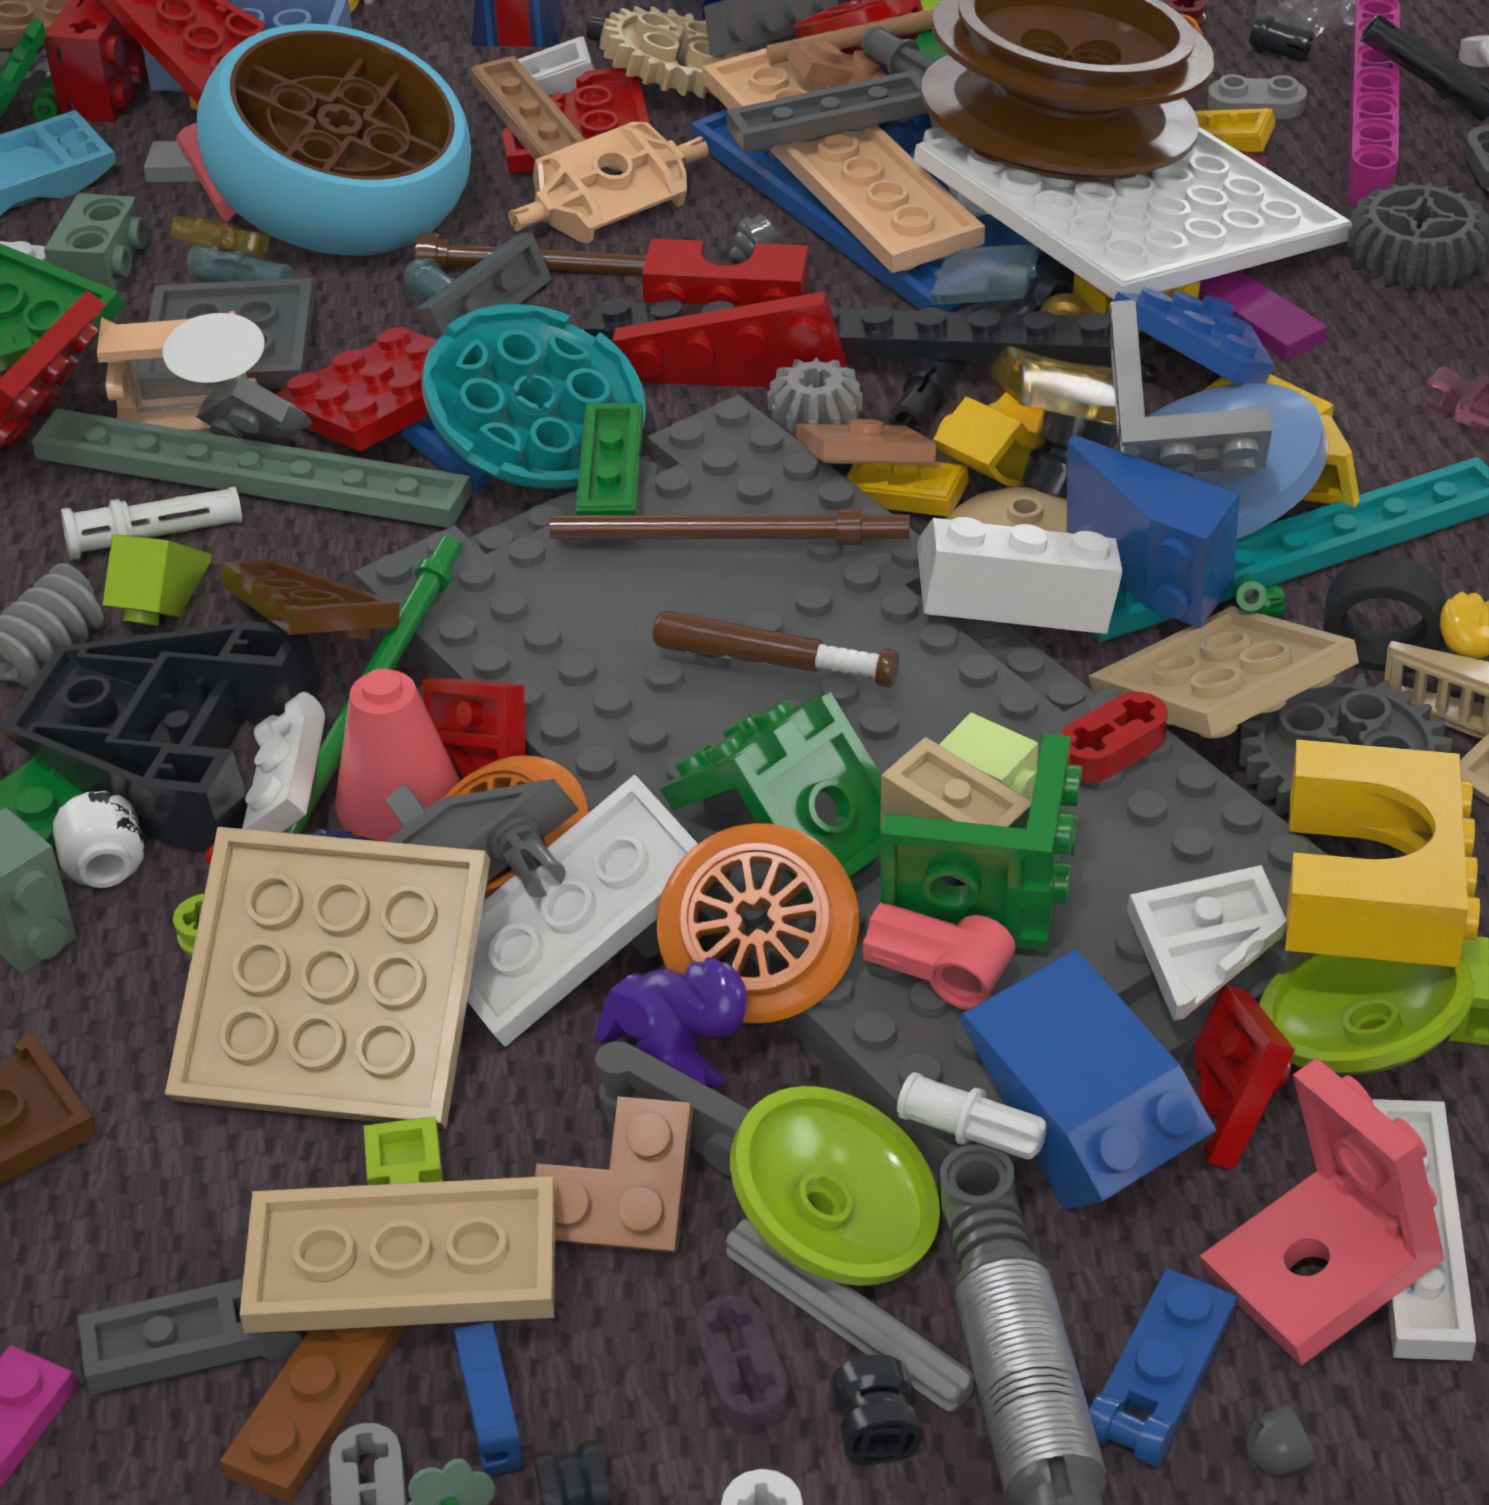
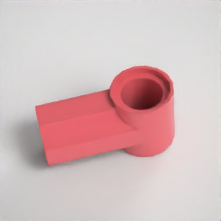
[863,903,1016,1010]

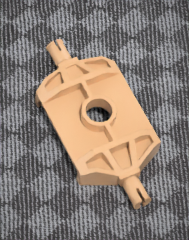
[508,122,709,244]

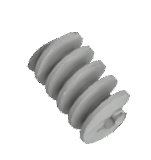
[0,563,104,688]

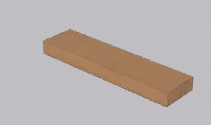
[470,56,586,160]

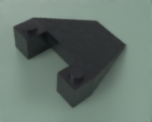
[2,621,321,849]

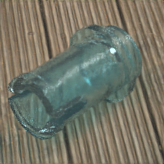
[404,258,455,299]

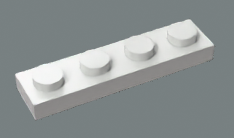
[1371,1099,1476,1361]

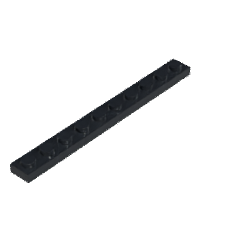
[583,298,1112,365]

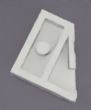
[1127,865,1287,1021]

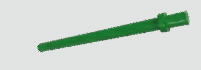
[281,536,462,834]

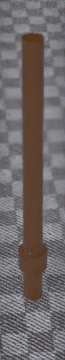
[550,509,910,545]

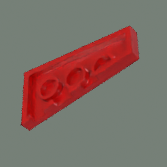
[612,291,849,387]

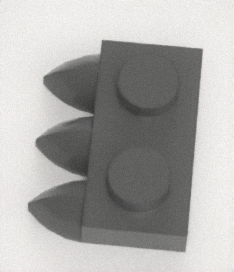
[196,375,312,443]

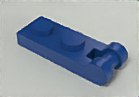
[1089,1268,1238,1468]

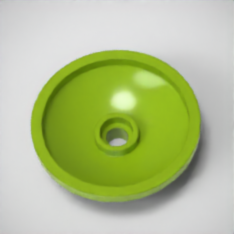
[1260,953,1474,1075]
[730,1086,940,1286]

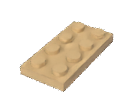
[240,1176,555,1334]

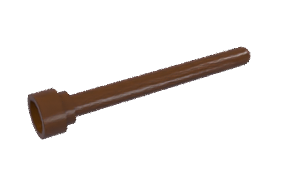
[415,232,647,276]

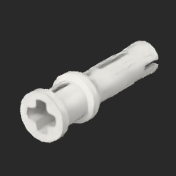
[61,487,242,560]

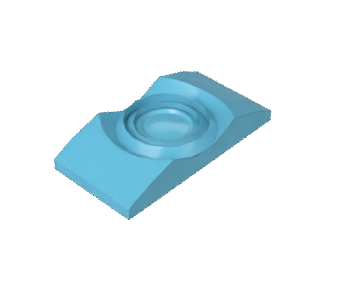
[0,110,116,217]

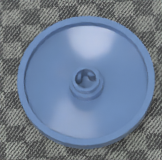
[1113,383,1329,539]

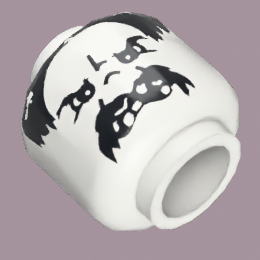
[53,791,144,888]

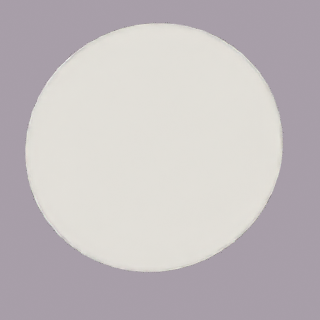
[162,313,265,383]

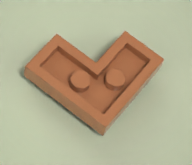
[786,39,907,124]
[535,1096,694,1254]

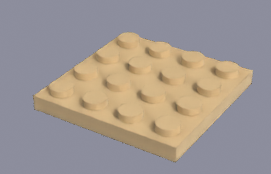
[165,827,491,1129]

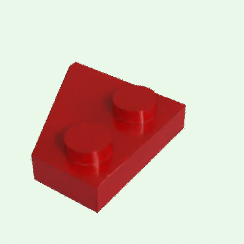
[423,678,526,777]
[1194,984,1295,1171]

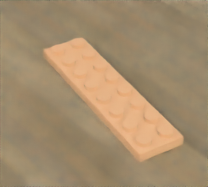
[702,48,985,273]

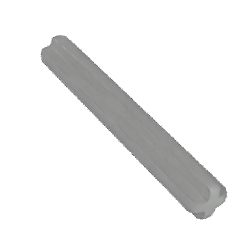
[726,1219,975,1412]

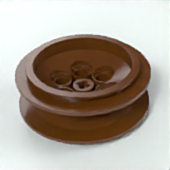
[920,0,1214,181]

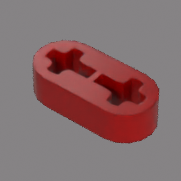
[1061,691,1168,783]

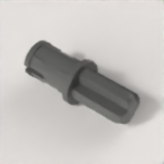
[861,26,936,78]

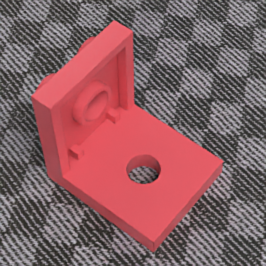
[1200,1058,1444,1366]

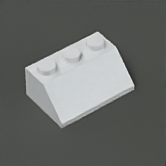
[917,517,1123,634]

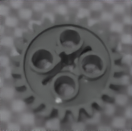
[1239,673,1452,815]

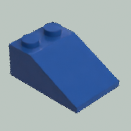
[1066,435,1240,629]
[958,949,1216,1210]

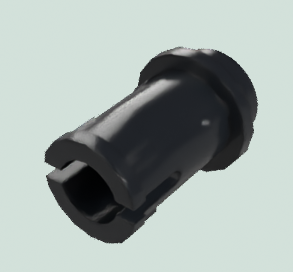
[1249,15,1314,61]

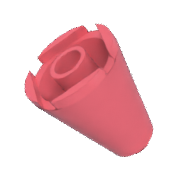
[335,669,460,842]

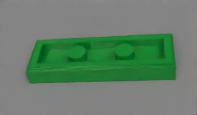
[576,403,643,515]

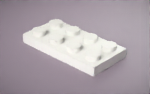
[467,775,698,1047]

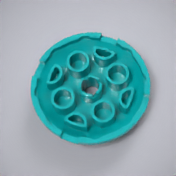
[422,304,646,490]

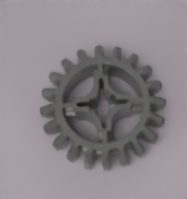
[1347,181,1489,292]

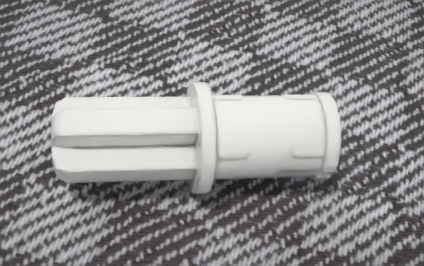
[897,1072,1047,1160]

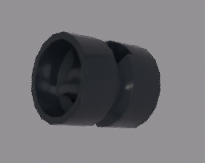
[1021,403,1117,498]

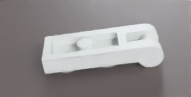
[242,692,325,832]

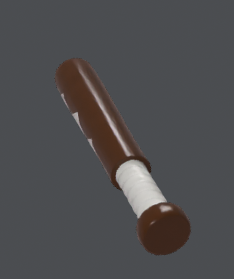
[652,611,899,688]

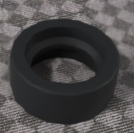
[1323,555,1446,673]

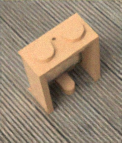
[97,311,258,434]

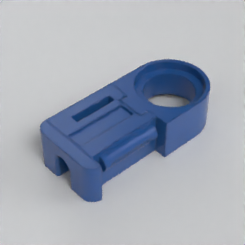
[453,1321,524,1477]

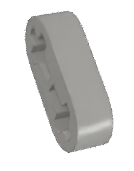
[329,1423,407,1505]

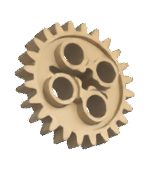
[599,6,749,98]

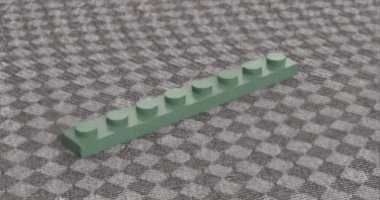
[32,409,472,528]

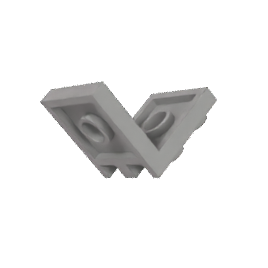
[1110,300,1272,478]

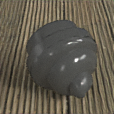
[729,213,783,263]

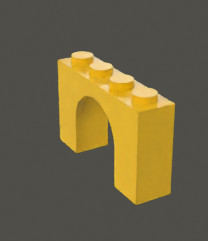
[1285,740,1480,968]

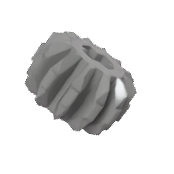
[768,357,863,439]

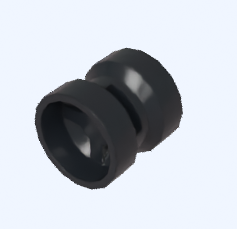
[831,1354,922,1466]

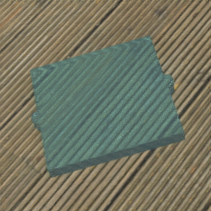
[930,244,1040,305]

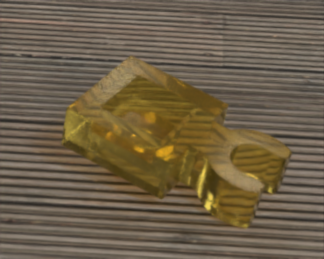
[170,216,270,255]

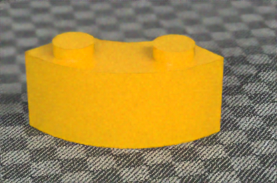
[933,388,1046,487]

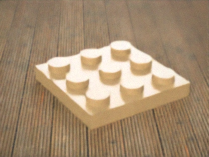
[1089,606,1359,738]

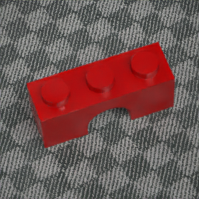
[642,239,809,305]

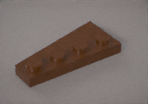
[221,559,400,639]

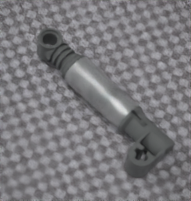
[940,1144,1108,1505]

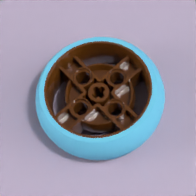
[197,24,471,256]

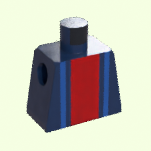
[471,0,565,47]

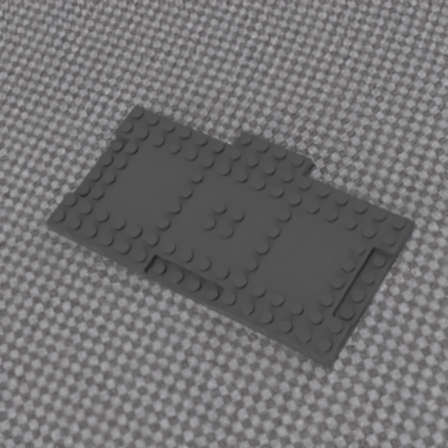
[354,394,1329,1177]

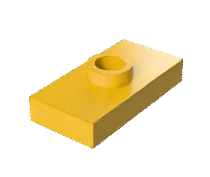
[1194,108,1276,152]
[846,462,969,517]

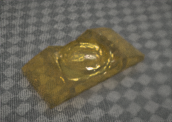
[990,345,1116,425]

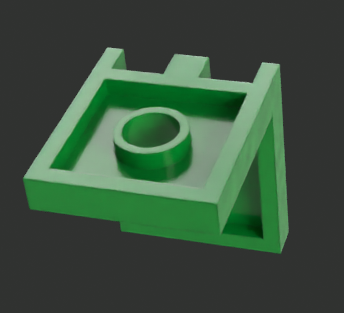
[659,692,881,903]
[881,733,1082,951]

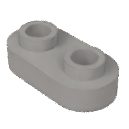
[1207,74,1307,119]

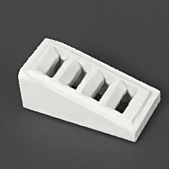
[518,37,596,95]

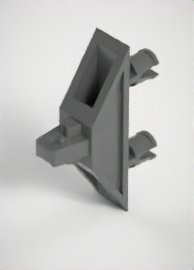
[386,779,579,897]

